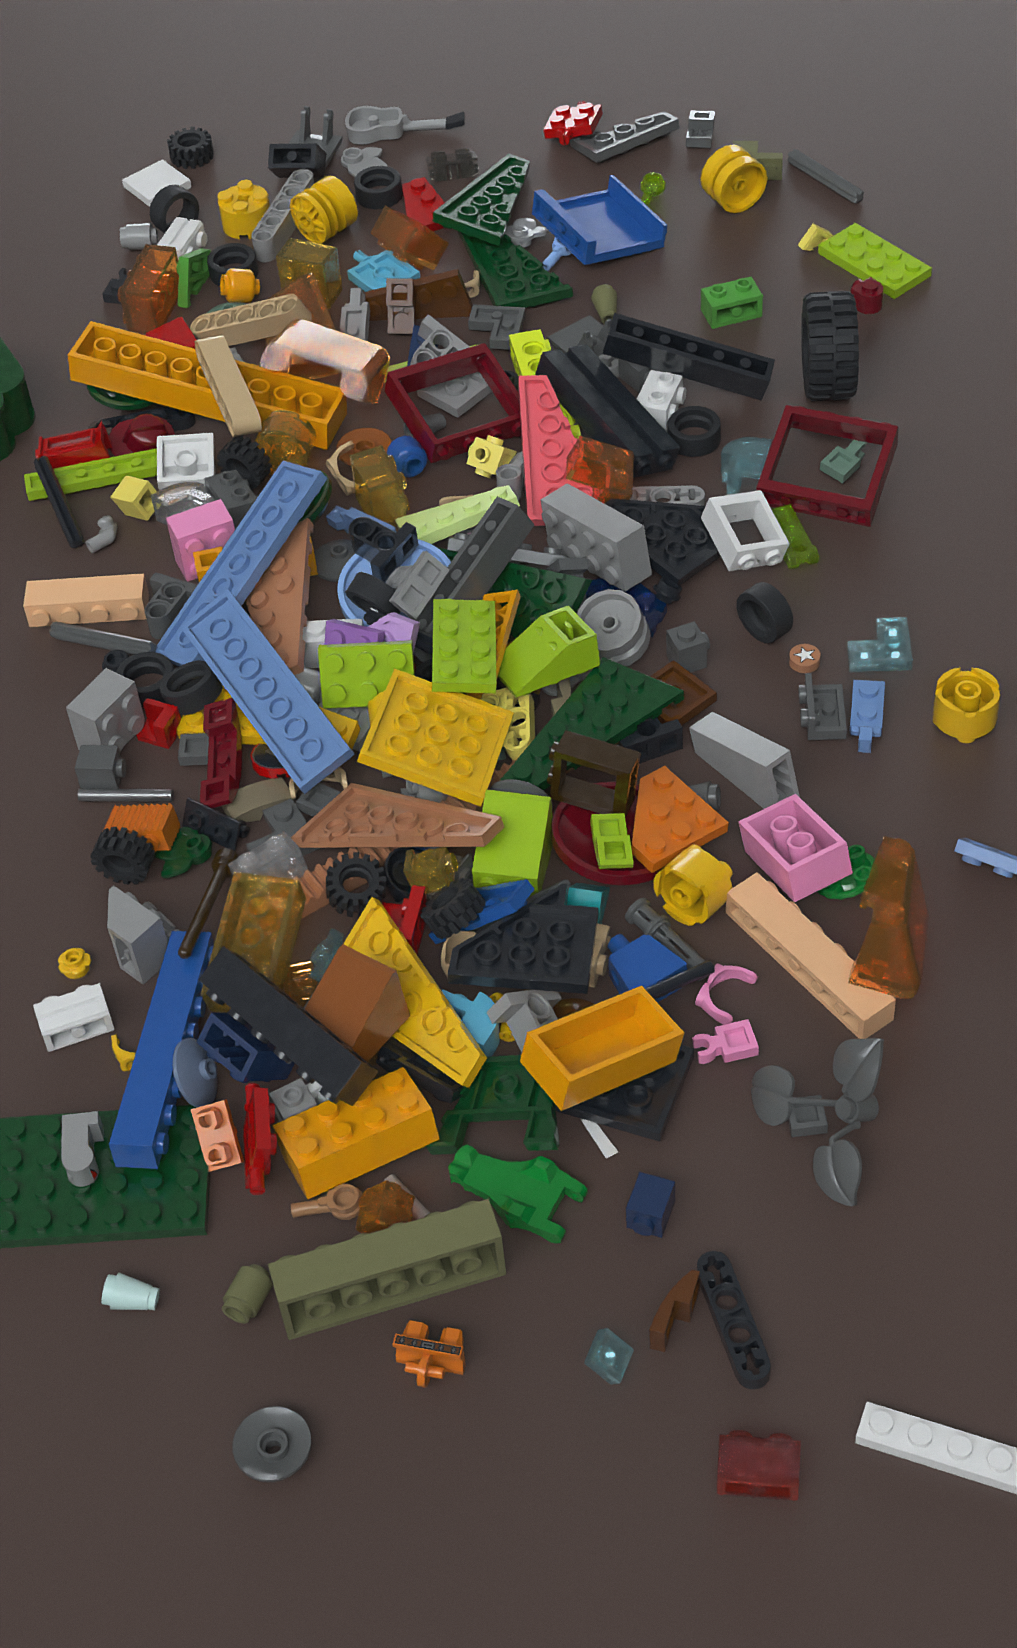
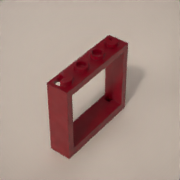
[384,343,521,463]
[756,405,898,527]

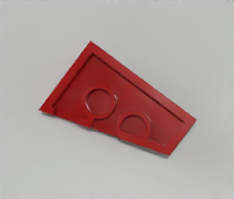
[402,177,445,239]

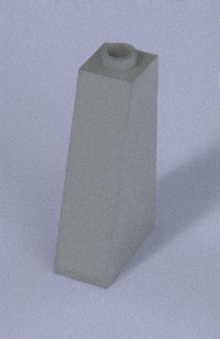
[689,712,800,809]

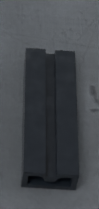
[535,344,680,479]

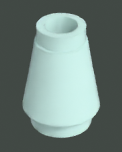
[102,1272,160,1311]

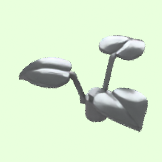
[751,1038,884,1206]

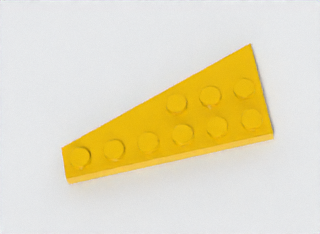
[344,897,487,1088]

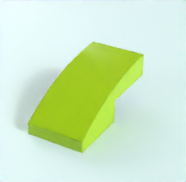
[590,813,633,869]

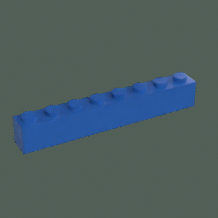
[109,931,219,1169]

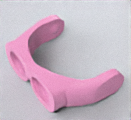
[695,963,758,1025]

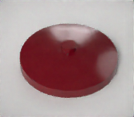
[551,781,665,885]

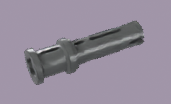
[625,898,707,982]

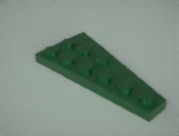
[432,153,530,246]
[458,231,573,308]
[437,547,592,638]
[500,657,684,790]

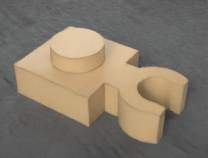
[589,924,611,988]

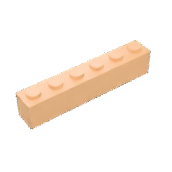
[726,872,896,1039]

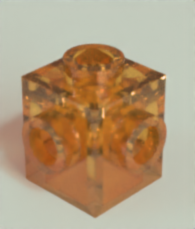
[355,1180,415,1234]

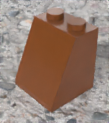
[305,944,410,1062]

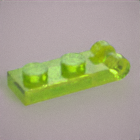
[771,504,819,569]

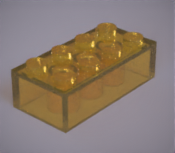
[201,872,306,1012]

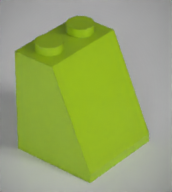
[472,789,553,897]

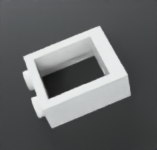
[701,490,790,571]

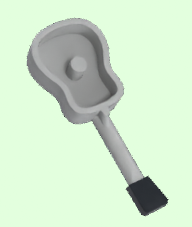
[345,106,465,145]

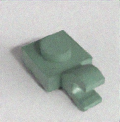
[820,440,866,483]

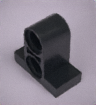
[349,517,418,582]
[619,717,683,764]

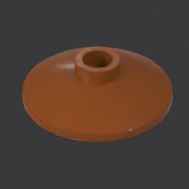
[336,428,392,467]

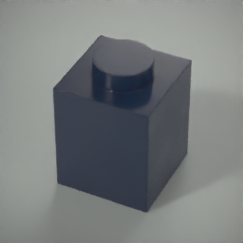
[626,1172,675,1238]

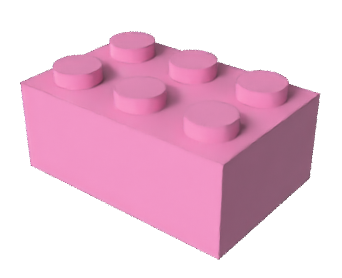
[738,794,853,902]

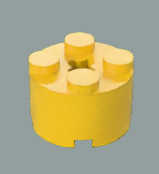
[217,180,270,239]
[933,667,1000,744]
[653,844,733,926]

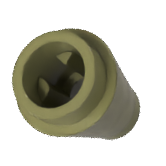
[591,284,617,324]

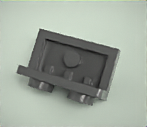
[798,673,847,740]

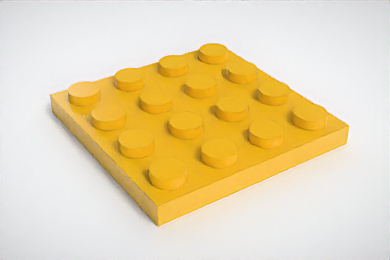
[357,668,514,807]

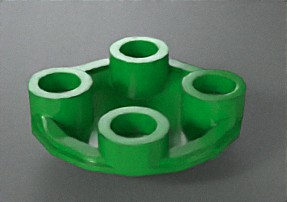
[817,845,878,900]

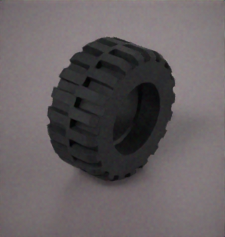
[801,291,859,401]

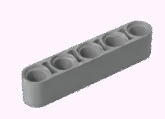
[251,169,314,262]

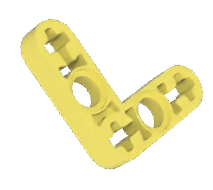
[479,687,535,760]

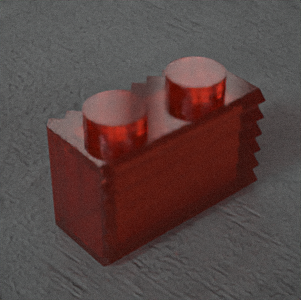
[717,1430,801,1501]

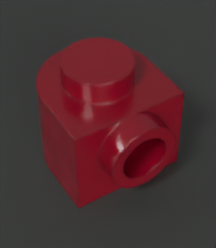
[850,277,884,314]

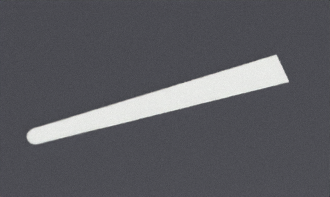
[581,1119,618,1158]

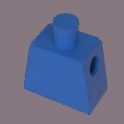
[607,934,687,1003]

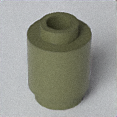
[222,1264,273,1324]

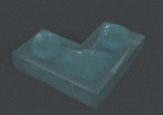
[847,617,913,672]

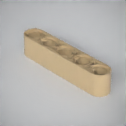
[190,294,312,346]
[195,335,262,438]

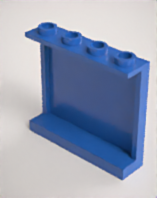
[532,175,667,265]

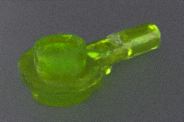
[640,172,666,206]

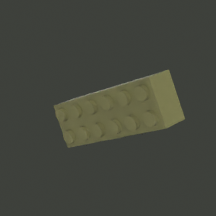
[268,1199,506,1340]

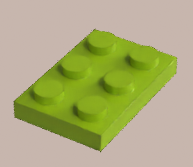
[318,640,415,709]

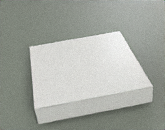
[122,159,192,207]

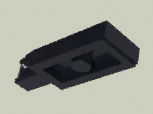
[376,1041,464,1104]

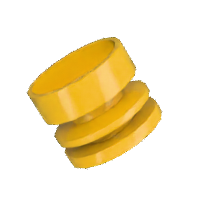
[290,176,358,244]

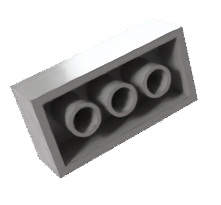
[540,483,652,591]

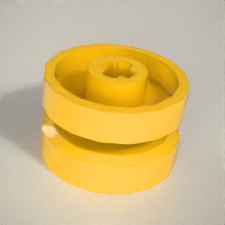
[701,145,767,213]

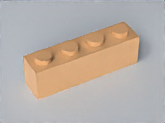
[23,573,149,627]

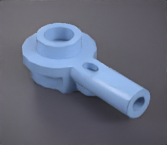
[542,237,573,271]

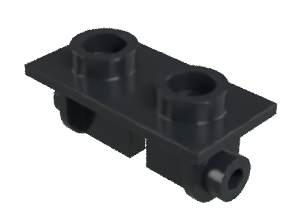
[182,798,250,851]

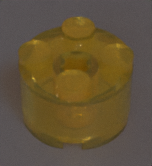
[254,410,316,475]

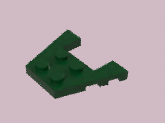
[425,1055,560,1155]

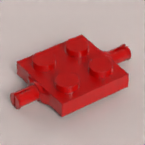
[543,101,603,145]
[243,1083,277,1195]

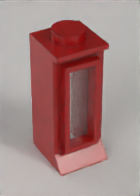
[35,421,112,469]

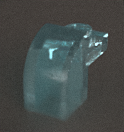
[721,437,772,495]

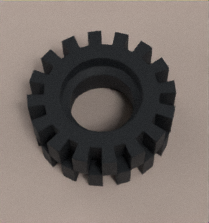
[167,127,214,169]
[217,436,272,490]
[90,827,155,885]
[326,852,386,918]
[420,878,486,939]

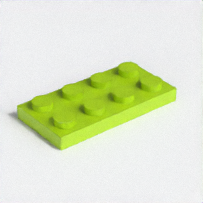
[818,223,932,299]
[432,599,497,694]

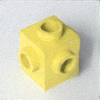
[466,435,517,478]

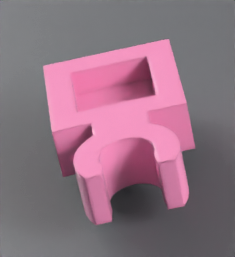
[693,1019,759,1064]

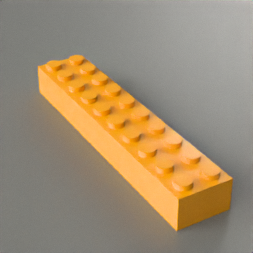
[68,321,347,450]

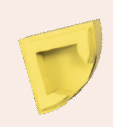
[798,223,834,251]

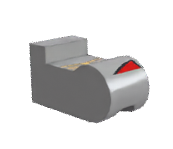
[61,1111,104,1187]

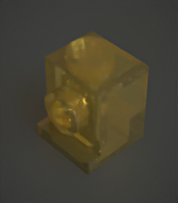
[403,847,458,894]

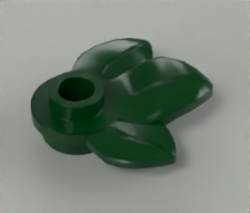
[154,827,212,878]

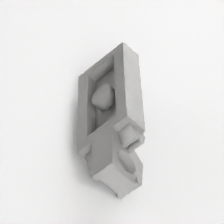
[338,288,370,360]

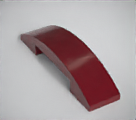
[200,698,242,808]

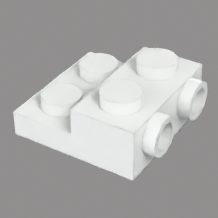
[157,433,216,499]

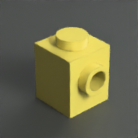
[110,475,163,521]

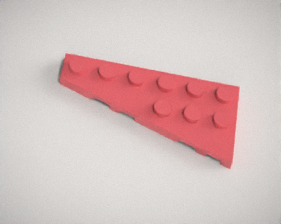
[518,375,605,526]

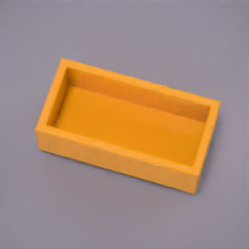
[520,985,684,1111]
[272,1067,440,1200]

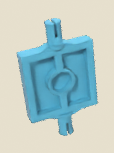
[347,249,421,292]

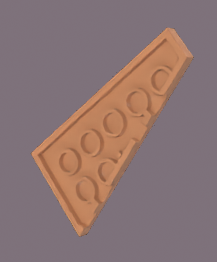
[245,518,314,675]
[291,783,504,848]

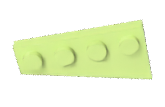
[395,485,520,544]

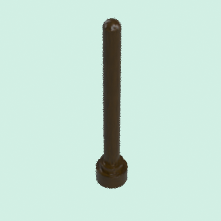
[178,848,240,959]

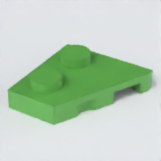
[176,248,211,308]

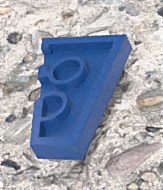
[428,879,535,944]

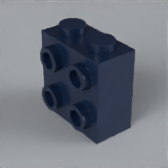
[196,1012,295,1083]

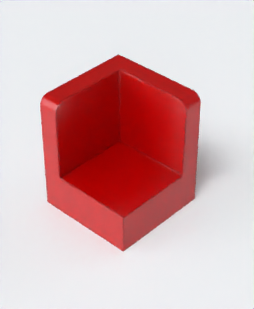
[136,698,181,749]

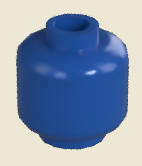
[386,436,428,478]

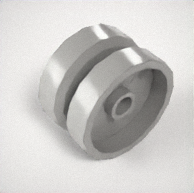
[577,589,651,666]

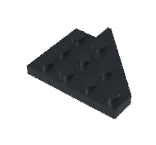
[604,498,721,585]
[448,884,598,994]
[555,1045,694,1142]

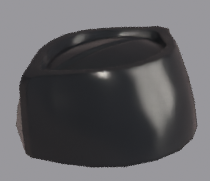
[383,847,430,902]

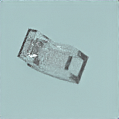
[151,482,215,525]

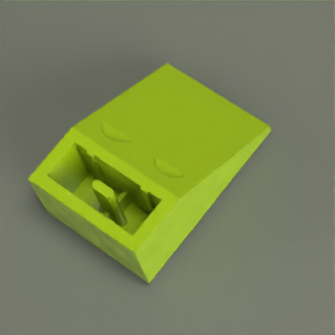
[498,605,600,698]

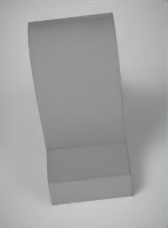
[410,314,469,365]
[385,551,449,620]
[487,990,562,1053]

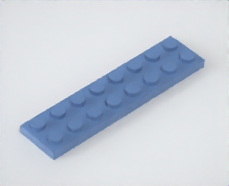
[155,461,328,667]
[180,589,355,794]

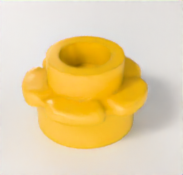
[58,948,91,979]

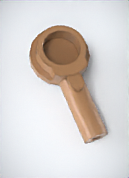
[291,1184,365,1220]

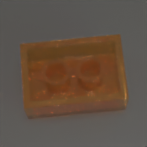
[118,244,179,335]

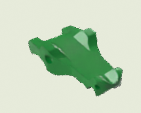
[448,1144,588,1244]

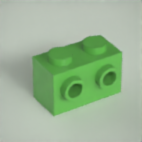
[701,277,763,329]

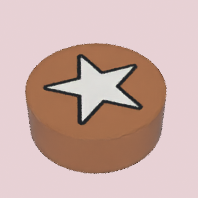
[789,644,820,673]

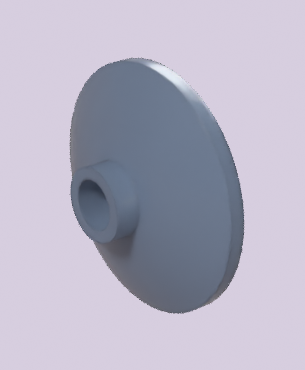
[173,1038,218,1108]

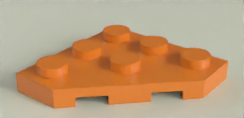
[631,766,729,873]

